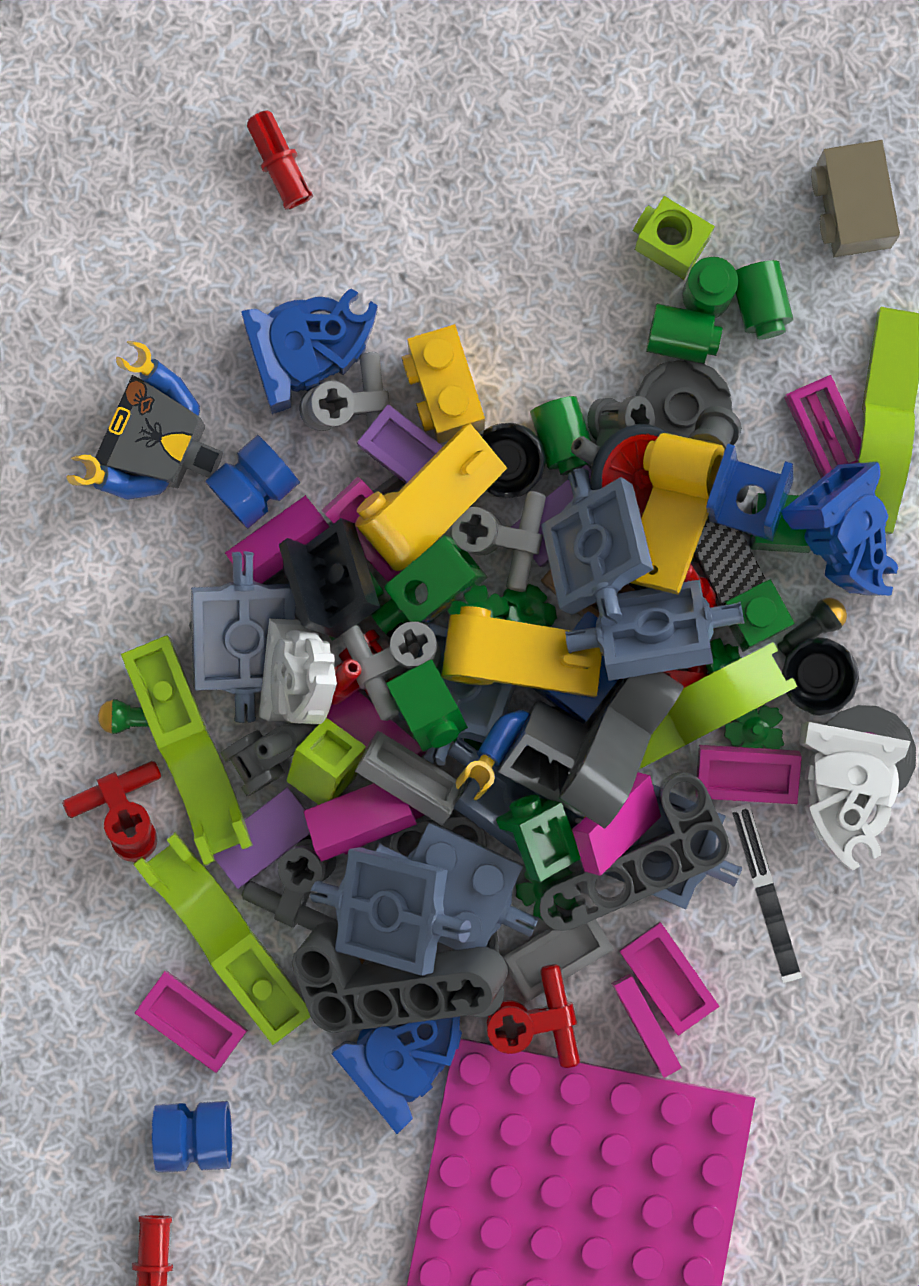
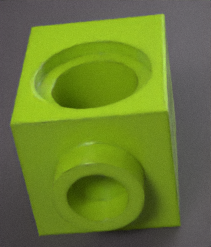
[633,196,715,280]
[286,718,366,805]

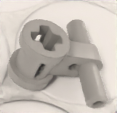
[299,352,390,431]
[451,491,546,592]
[341,622,441,721]

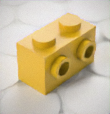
[401,324,485,444]

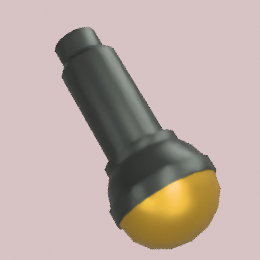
[777,598,847,656]

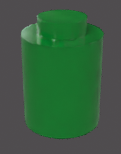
[682,257,738,318]
[735,260,794,340]
[646,303,723,364]
[530,396,591,475]

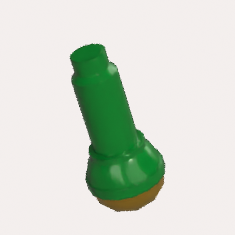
[98,699,149,734]

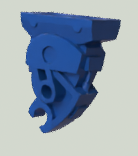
[241,288,378,415]
[781,462,898,596]
[331,986,462,1134]

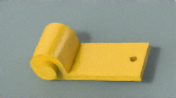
[355,423,507,571]
[630,433,725,595]
[441,606,602,698]

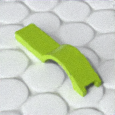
[857,307,919,534]
[121,635,253,865]
[639,642,797,769]
[133,832,310,1045]

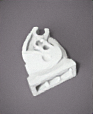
[259,618,337,724]
[799,722,910,870]

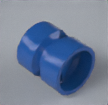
[205,435,300,529]
[152,1101,232,1173]

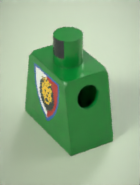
[372,535,488,638]

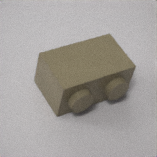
[811,140,900,258]

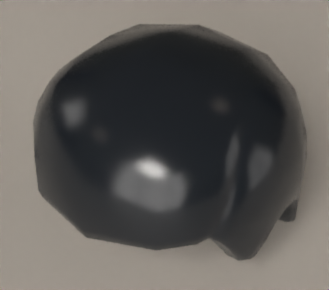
[480,423,546,498]
[782,637,860,716]

